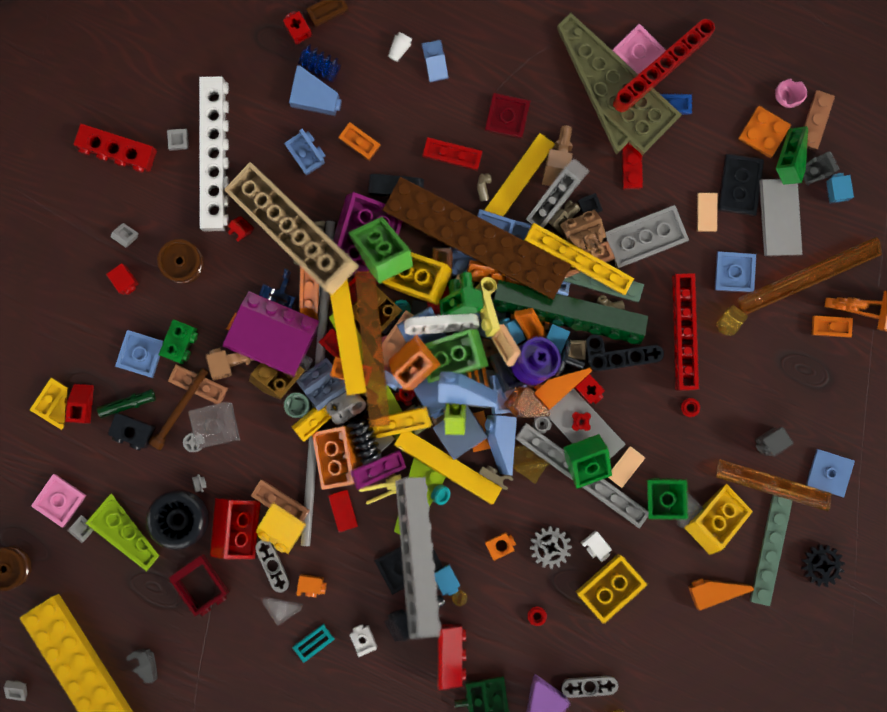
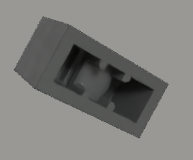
[755,427,794,456]

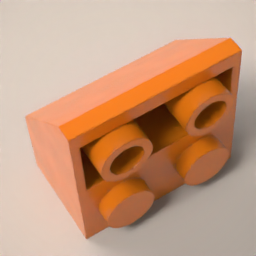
[389,335,441,390]

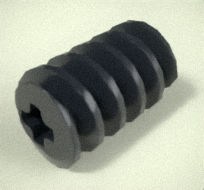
[347,419,381,462]

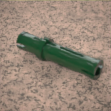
[97,389,156,418]

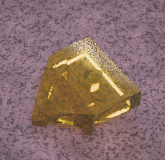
[513,445,549,484]

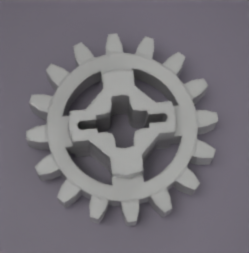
[529,526,572,569]

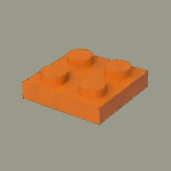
[738,106,791,158]

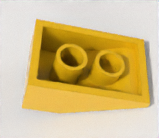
[684,484,753,555]

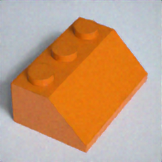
[312,426,363,490]

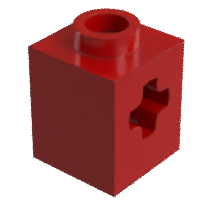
[283,11,312,45]
[106,263,139,295]
[574,374,605,404]

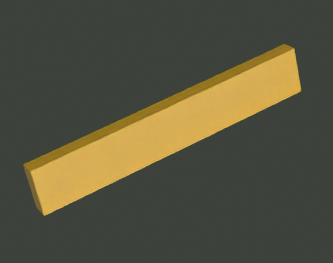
[484,133,555,217]
[524,223,634,295]
[330,280,366,396]
[394,431,502,505]

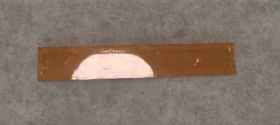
[716,459,831,511]

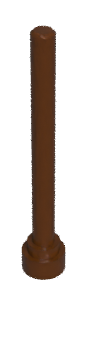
[148,368,208,450]

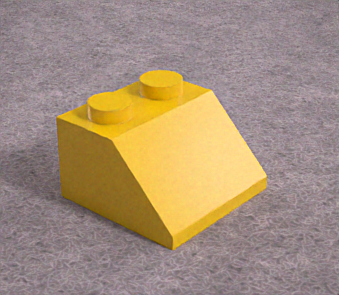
[256,503,306,554]

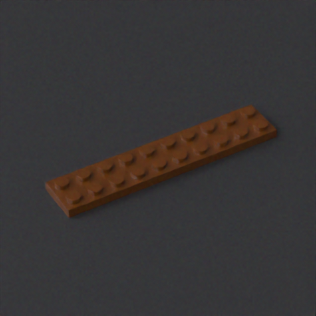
[382,177,571,300]

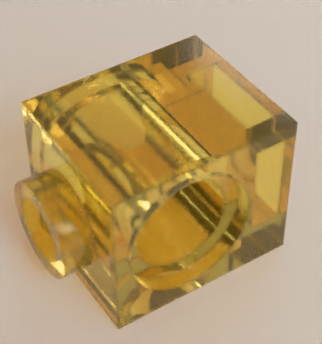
[715,305,748,336]

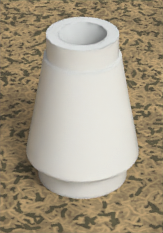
[388,32,412,62]

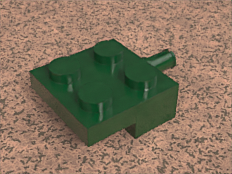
[454,676,509,712]

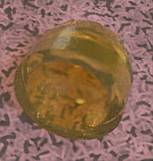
[452,590,467,606]

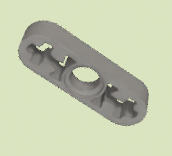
[255,540,290,592]
[561,676,618,698]

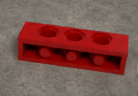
[73,124,157,173]

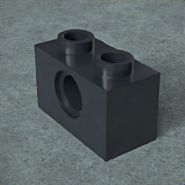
[107,413,156,451]

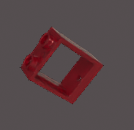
[168,554,229,617]

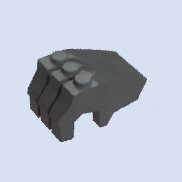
[803,152,840,185]
[126,649,158,683]

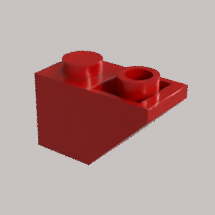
[65,384,94,423]

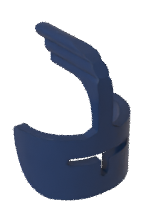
[259,268,296,309]

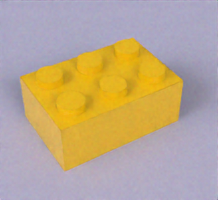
[381,252,453,305]
[576,553,647,624]

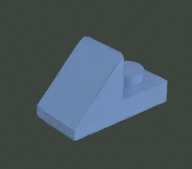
[422,40,448,82]

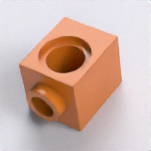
[485,532,516,561]

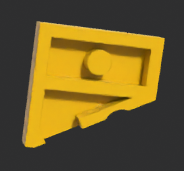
[30,378,68,430]

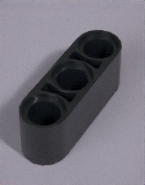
[368,174,424,197]

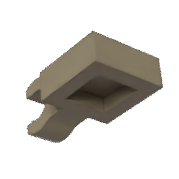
[548,200,581,236]
[479,465,513,490]

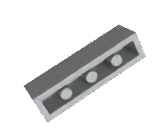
[526,159,589,228]

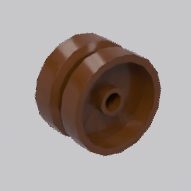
[157,239,204,284]
[0,546,32,591]

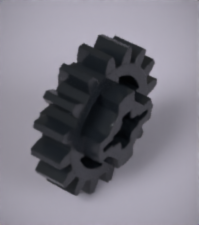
[801,544,845,587]

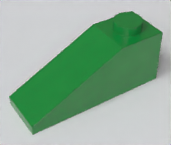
[776,126,808,185]

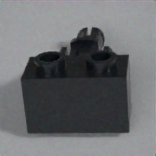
[384,595,445,642]

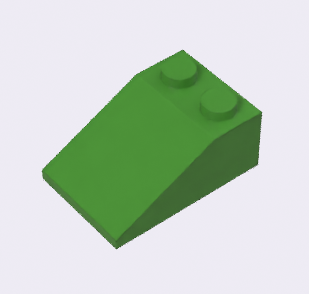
[348,217,413,283]
[425,329,489,383]

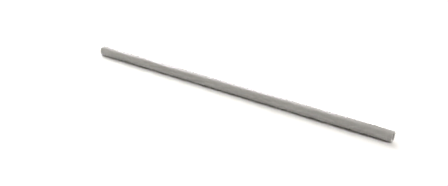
[301,221,335,546]

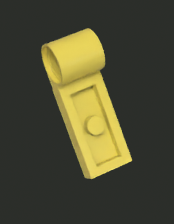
[475,277,500,337]

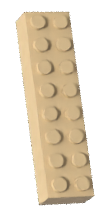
[224,162,359,294]

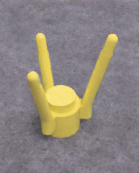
[359,473,401,505]

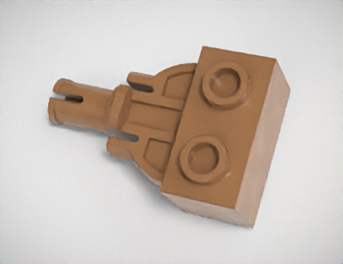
[542,125,573,186]
[560,210,606,257]
[206,348,253,381]

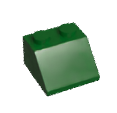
[563,434,612,489]
[647,478,688,519]

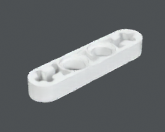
[404,314,480,335]

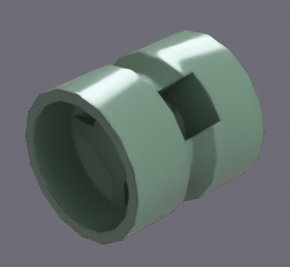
[284,393,312,418]

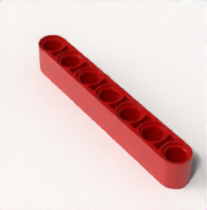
[613,19,715,112]

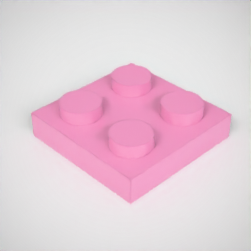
[612,24,666,74]
[31,474,87,528]

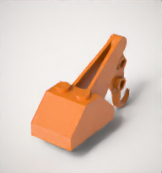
[824,291,887,332]

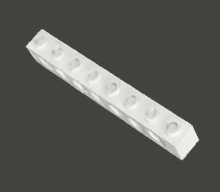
[199,77,229,231]

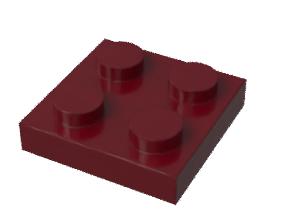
[485,93,530,139]

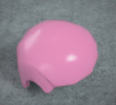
[775,79,807,108]

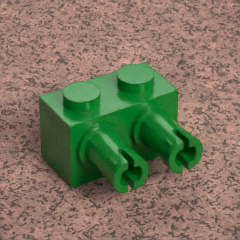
[439,272,483,316]
[158,319,198,364]

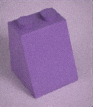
[526,674,570,712]

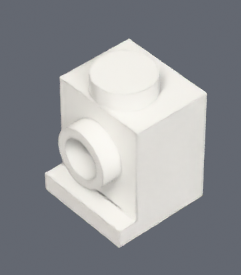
[580,531,612,562]
[350,624,377,657]

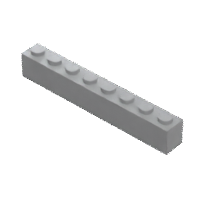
[395,478,441,639]

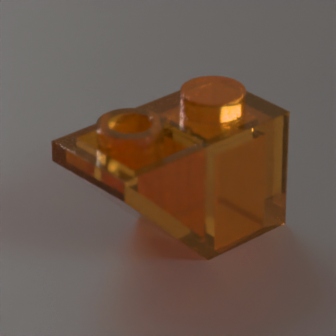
[504,387,551,418]

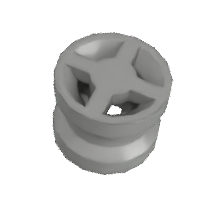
[183,433,205,452]

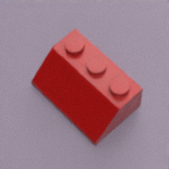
[210,498,260,559]
[439,624,466,690]

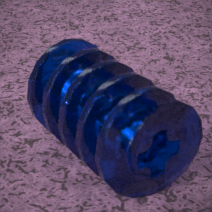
[298,44,341,82]

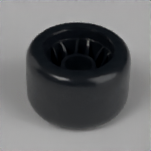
[146,490,209,550]

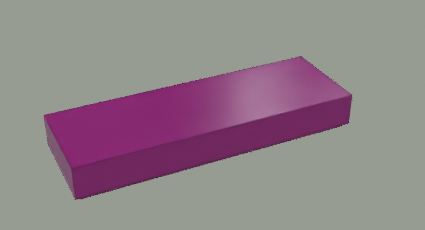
[350,450,406,489]

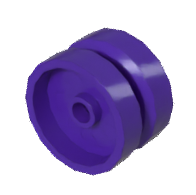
[511,337,561,385]

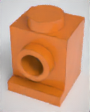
[297,574,327,597]

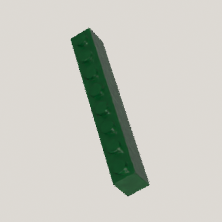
[493,280,648,345]

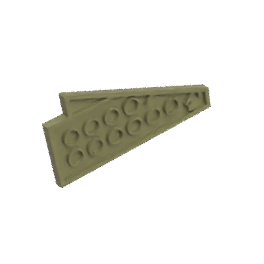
[557,13,682,155]

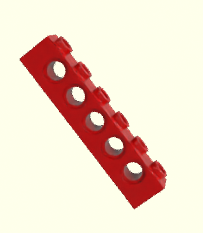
[672,273,699,391]

